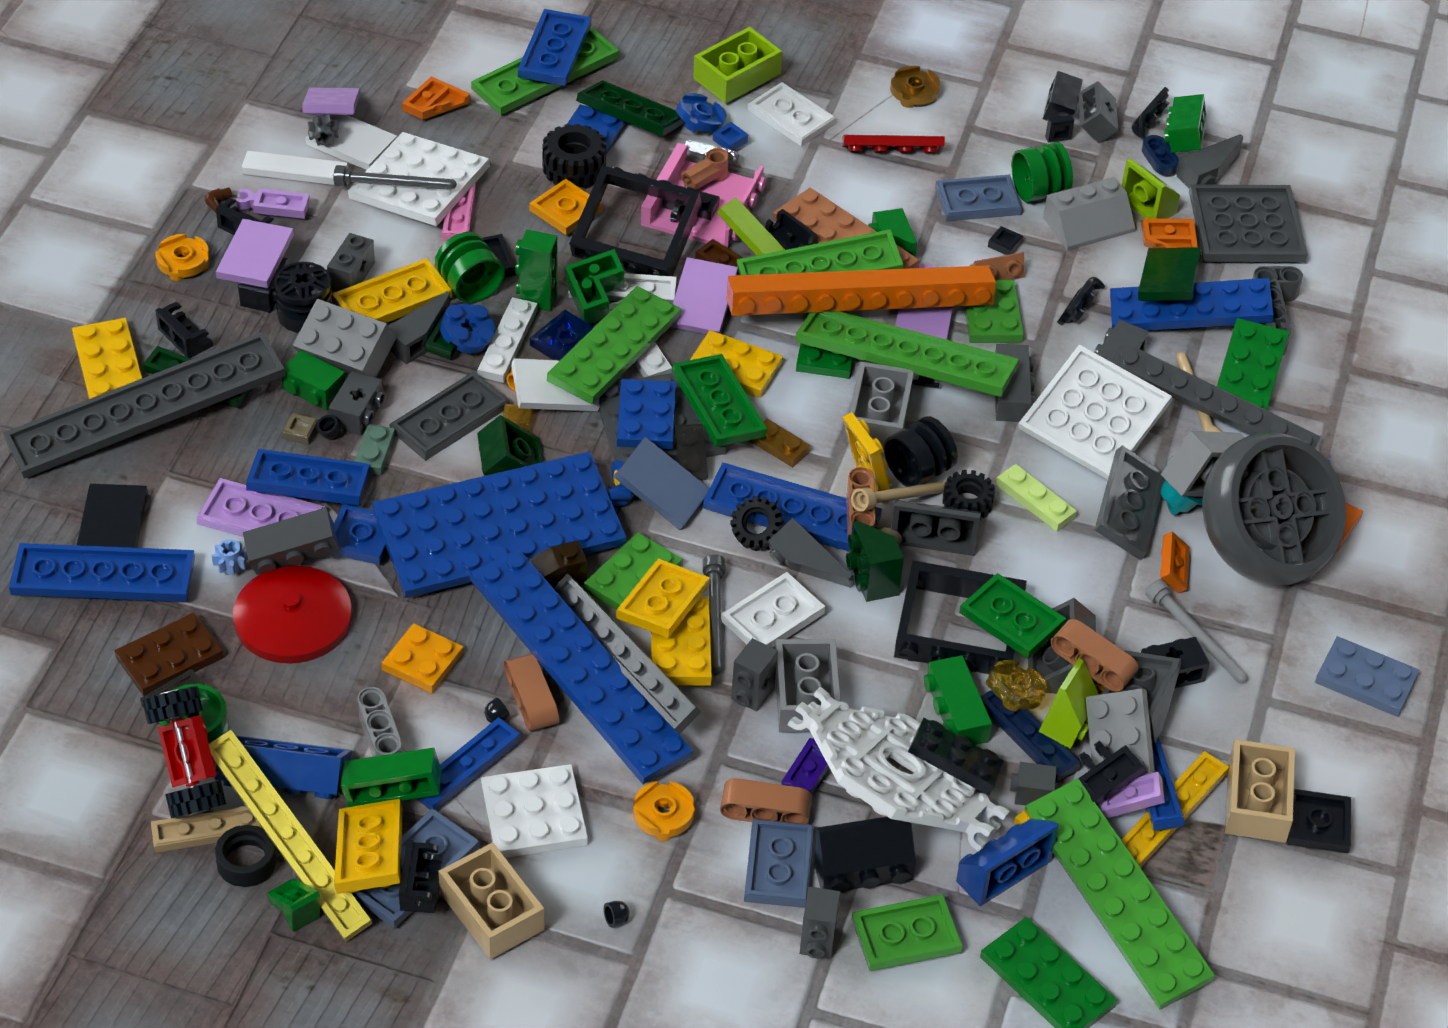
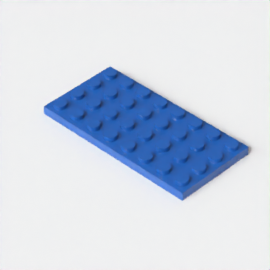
[372,451,626,598]

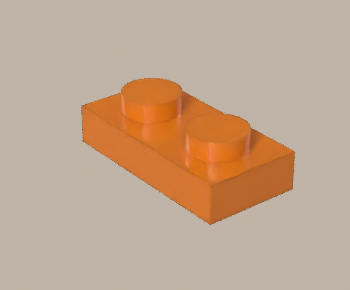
[1160,531,1189,593]

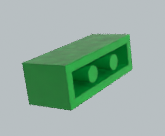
[1164,94,1207,153]
[515,229,558,311]
[924,655,992,745]
[341,747,442,807]

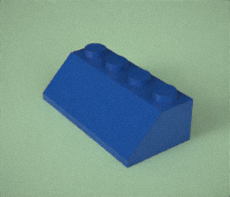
[215,735,352,799]

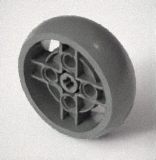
[1202,433,1346,585]

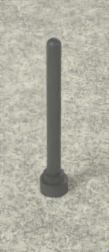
[333,165,457,189]
[702,555,726,675]

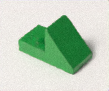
[266,878,320,932]

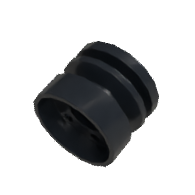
[274,262,333,333]
[883,416,958,487]

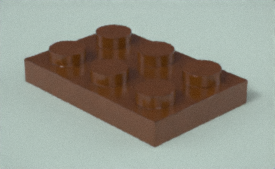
[114,613,224,696]

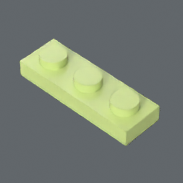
[996,464,1077,532]

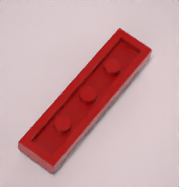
[842,135,945,152]

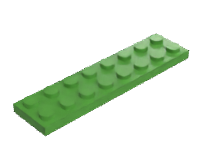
[796,311,1019,397]
[1025,778,1215,1010]

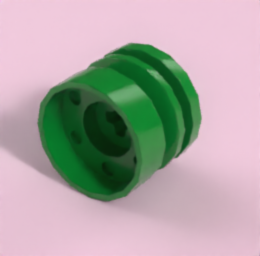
[1011,142,1073,202]
[435,232,505,303]

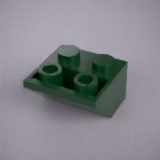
[846,521,904,602]

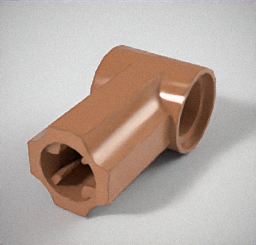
[681,147,728,190]

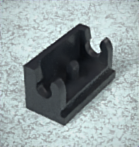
[1042,71,1083,121]
[215,198,274,235]
[765,209,819,250]
[155,302,213,358]
[399,840,443,913]

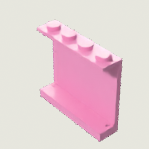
[641,143,766,248]

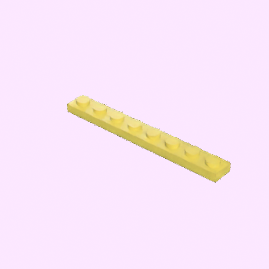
[209,730,372,942]

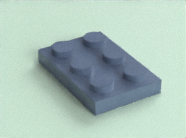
[1315,636,1420,717]

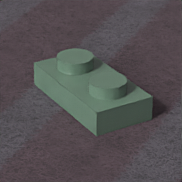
[354,424,395,476]

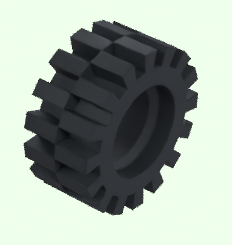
[942,470,995,518]
[730,496,784,551]

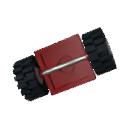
[142,686,227,818]

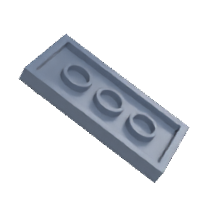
[352,808,479,929]

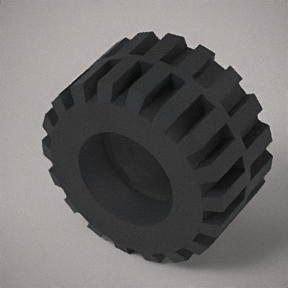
[542,124,606,188]

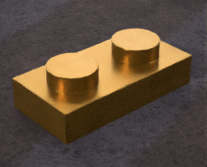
[749,418,810,468]

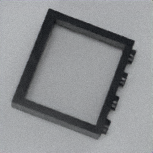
[569,165,702,277]
[894,560,1027,678]

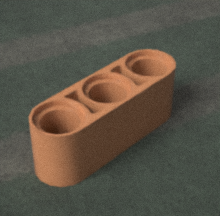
[846,467,875,538]
[1051,619,1138,692]
[504,654,559,731]
[720,778,812,824]

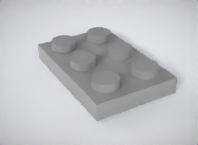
[1086,688,1155,777]

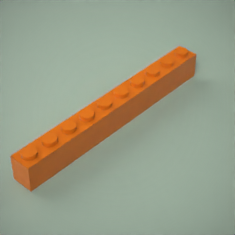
[726,265,996,316]

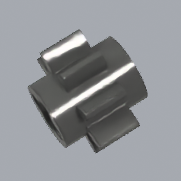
[308,114,339,146]

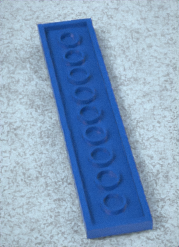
[470,548,693,785]

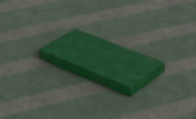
[576,80,686,136]
[1138,247,1201,301]

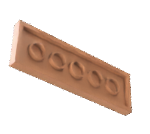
[773,187,919,269]

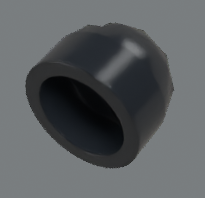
[316,415,341,439]
[484,697,510,723]
[603,901,630,928]

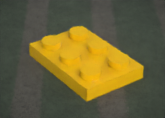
[690,330,783,398]
[842,412,892,503]
[616,558,710,638]

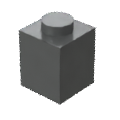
[1010,762,1056,806]

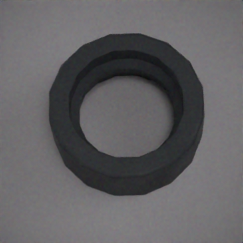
[215,825,277,887]

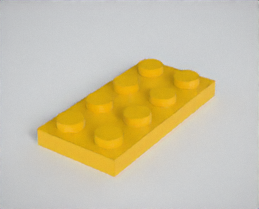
[332,258,452,323]
[72,317,142,399]
[651,596,712,686]
[334,799,403,894]

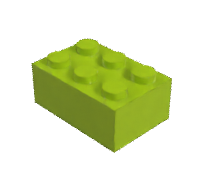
[693,26,782,104]

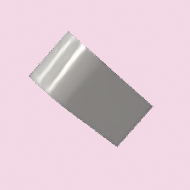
[358,687,402,757]

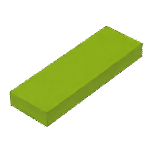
[717,197,785,256]

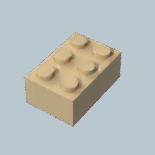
[1224,739,1295,843]
[439,842,544,960]

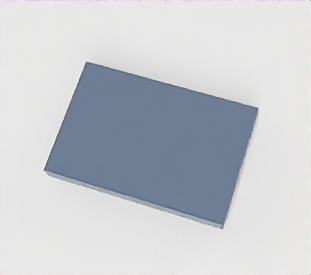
[935,174,1022,221]
[614,437,710,530]
[744,819,814,908]

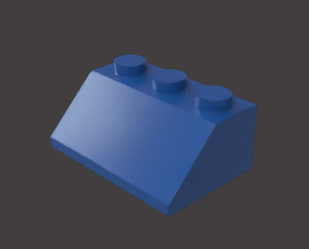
[956,819,1059,906]

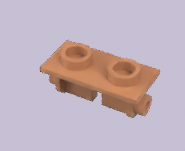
[969,252,1025,280]

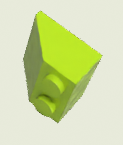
[1121,158,1180,219]
[1038,658,1099,749]

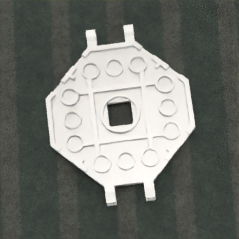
[787,687,1010,851]

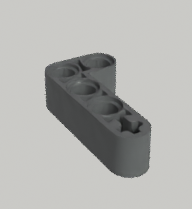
[1252,266,1303,355]

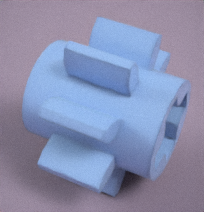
[212,539,248,575]

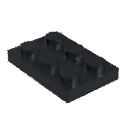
[908,718,1004,796]

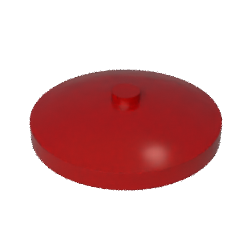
[233,566,352,664]

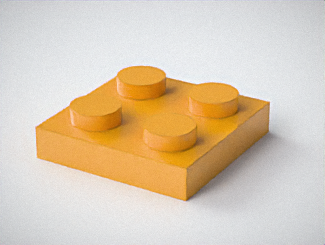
[529,179,602,235]
[381,623,464,693]

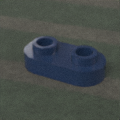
[1141,135,1179,176]

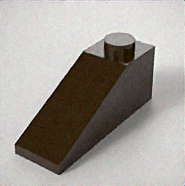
[529,540,587,588]

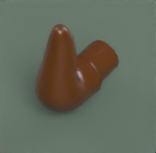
[205,187,232,213]

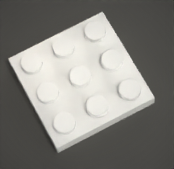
[480,764,588,858]

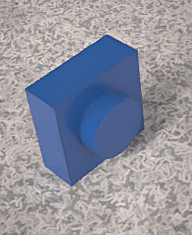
[713,122,749,153]

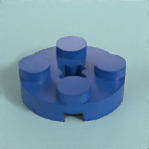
[676,93,727,133]
[440,304,495,353]

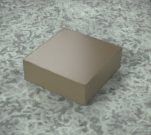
[282,413,318,445]

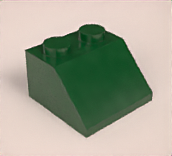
[477,415,544,476]

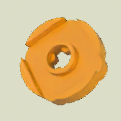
[155,234,210,281]
[633,781,695,841]

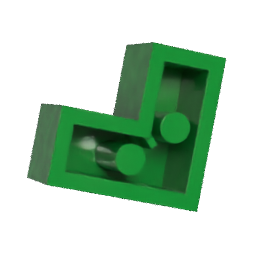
[565,249,625,325]

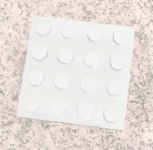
[348,132,490,226]
[1019,345,1172,480]

